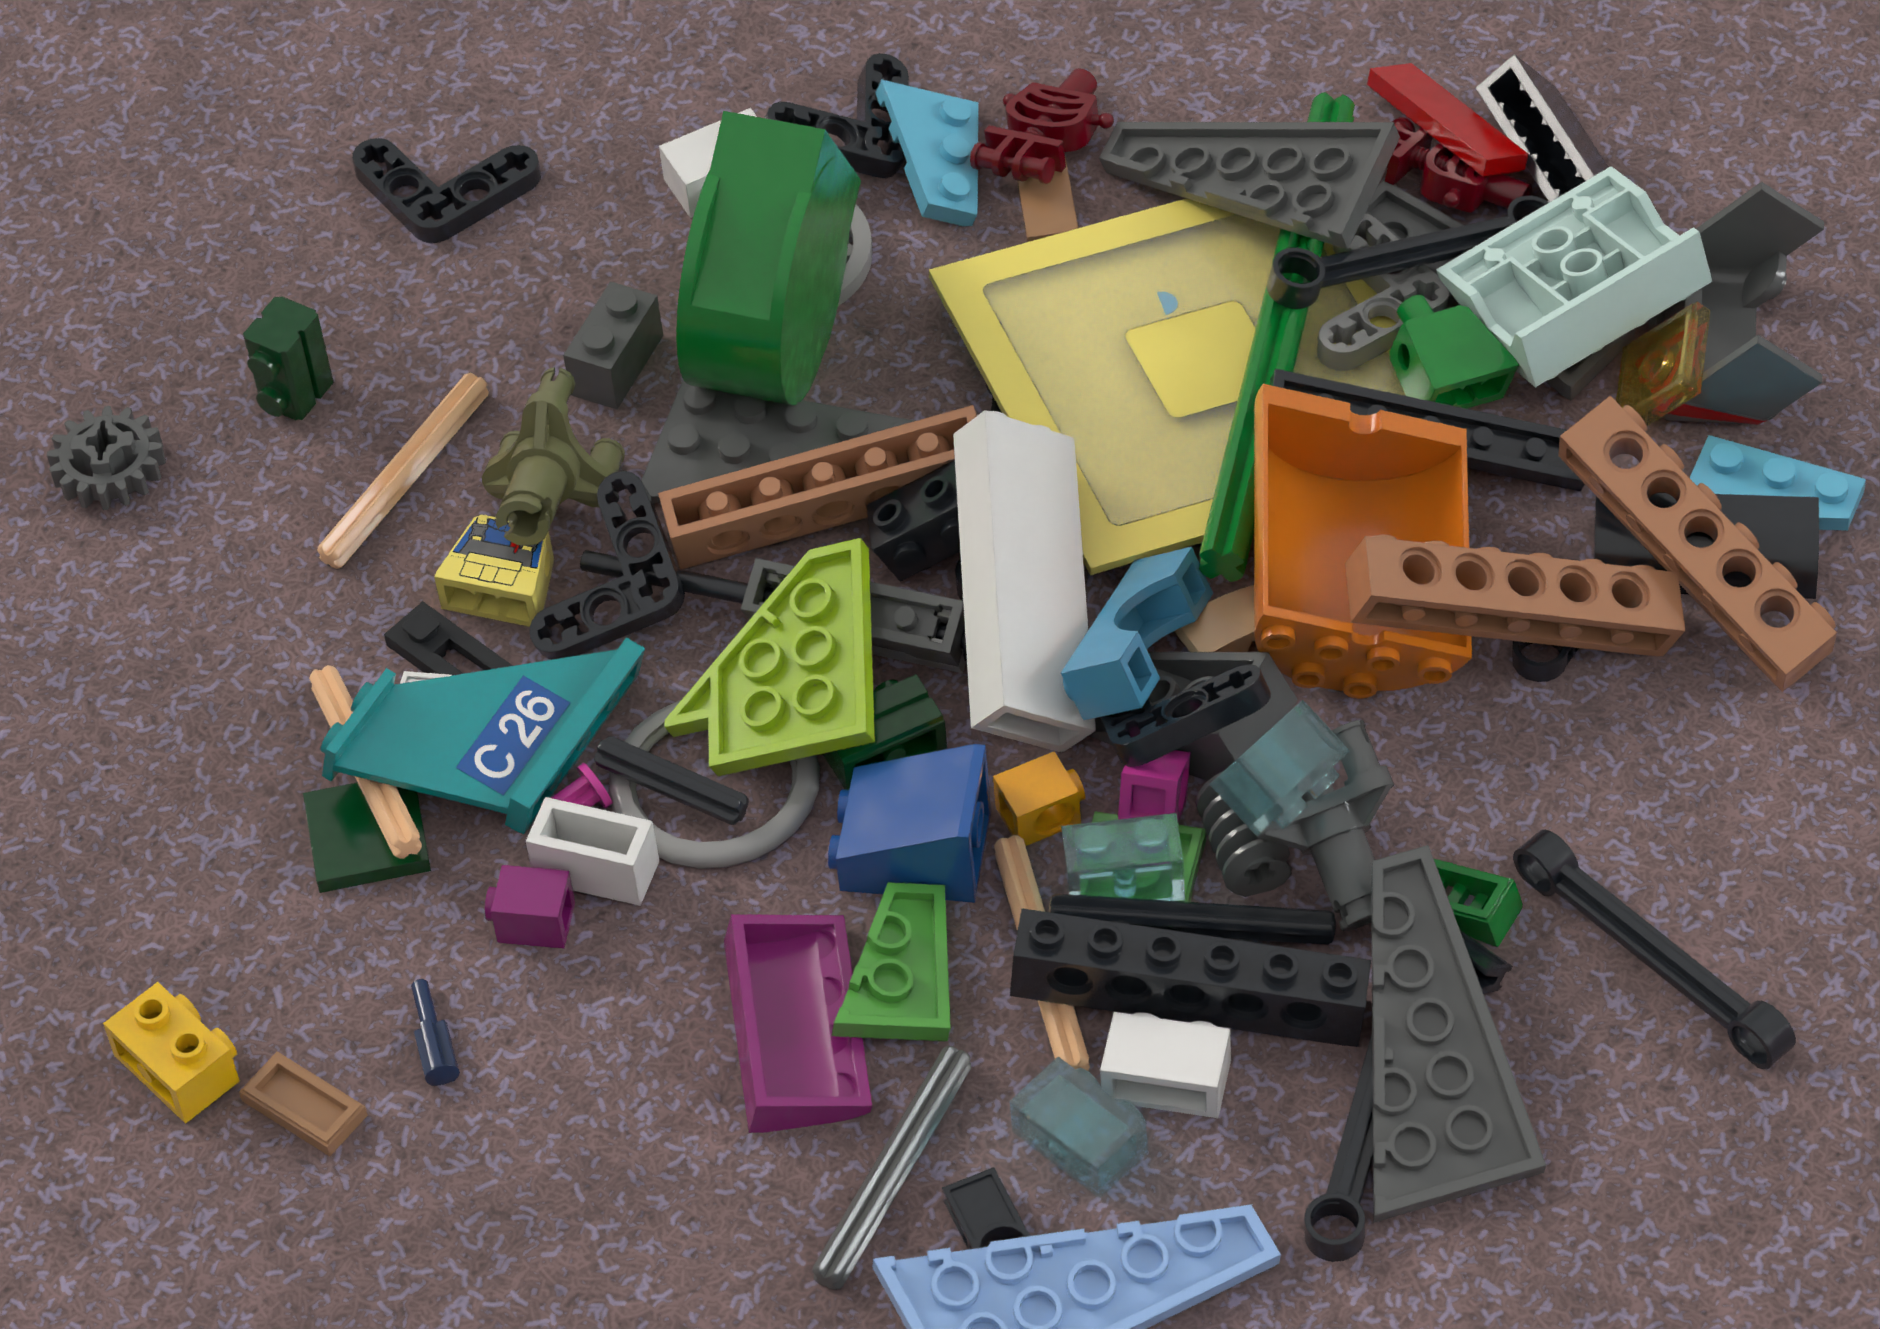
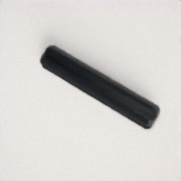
[594,736,749,825]

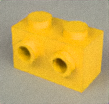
[103,982,240,1124]

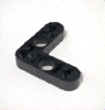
[764,53,909,178]
[352,138,541,243]
[529,471,685,660]
[1101,664,1271,767]

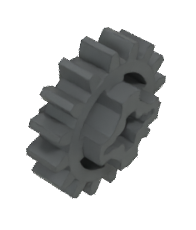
[47,406,166,510]

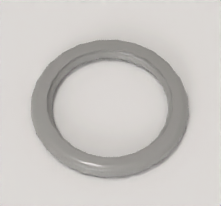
[608,700,820,869]

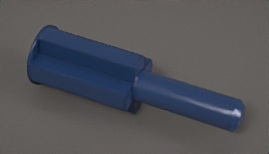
[411,979,460,1086]

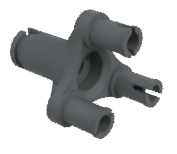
[1235,720,1394,931]

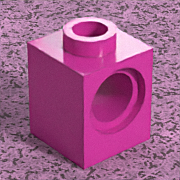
[1118,750,1191,832]

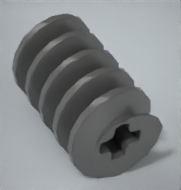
[1195,767,1292,897]

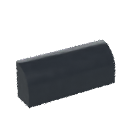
[1476,54,1609,203]
[1593,493,1819,599]

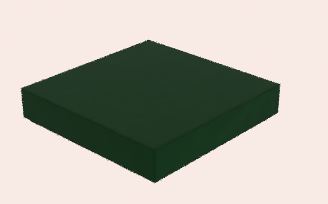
[303,782,431,893]

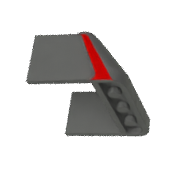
[1646,181,1824,425]

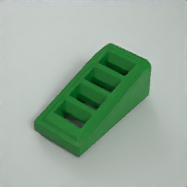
[1433,858,1523,947]

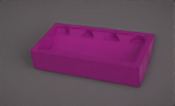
[724,914,872,1133]

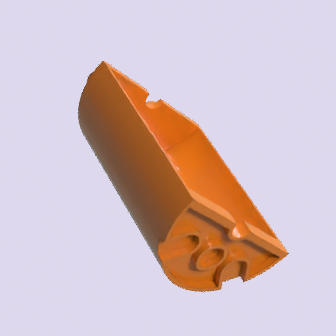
[1254,384,1472,699]

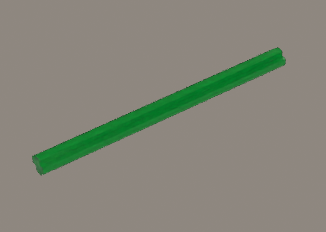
[1199,92,1355,582]

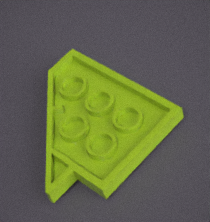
[664,538,875,776]

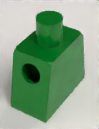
[1389,295,1519,409]

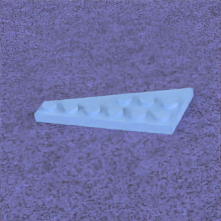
[873,1204,1281,1329]

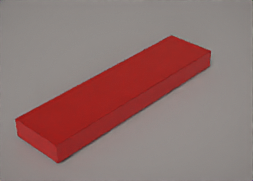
[1367,63,1528,177]

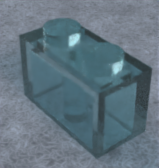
[1210,700,1350,836]
[1061,813,1185,901]
[1010,1057,1148,1199]

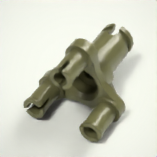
[482,367,625,546]

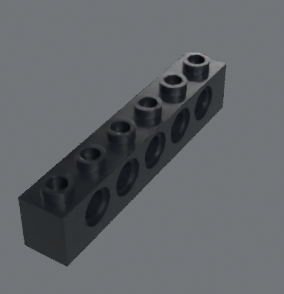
[1010,908,1371,1047]

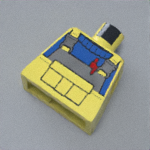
[434,515,554,627]

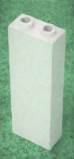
[953,410,1096,752]

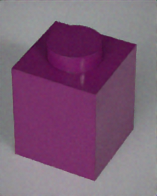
[485,865,575,949]

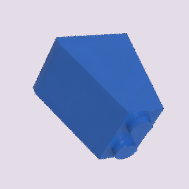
[828,744,991,903]

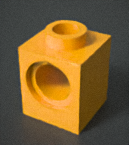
[993,751,1086,846]

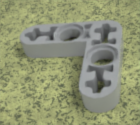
[1317,213,1449,371]

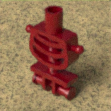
[970,68,1114,184]
[1385,117,1532,213]

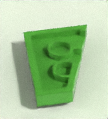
[831,882,951,1041]

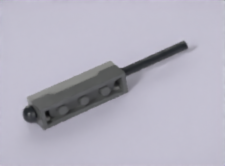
[580,550,967,674]

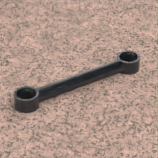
[1267,196,1549,309]
[1513,829,1796,1069]
[1304,1033,1373,1262]

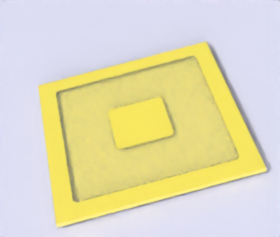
[928,198,1406,575]

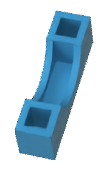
[1061,547,1213,720]

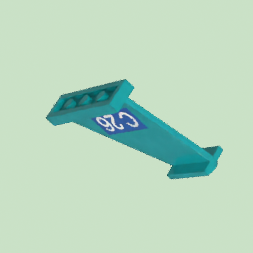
[320,637,645,834]

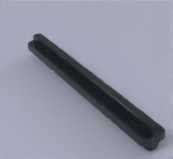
[1049,894,1336,945]

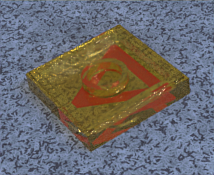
[1616,301,1711,426]

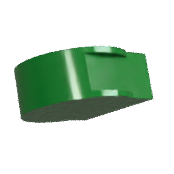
[676,111,861,405]

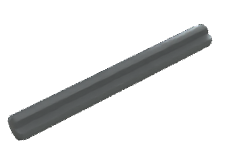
[813,1046,971,1290]

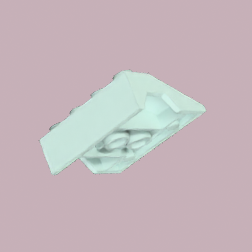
[1436,166,1712,387]

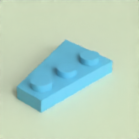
[876,80,978,226]
[1690,435,1866,531]

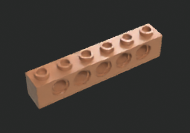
[1559,395,1837,692]
[658,405,977,570]
[1345,535,1685,656]

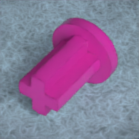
[541,762,613,809]

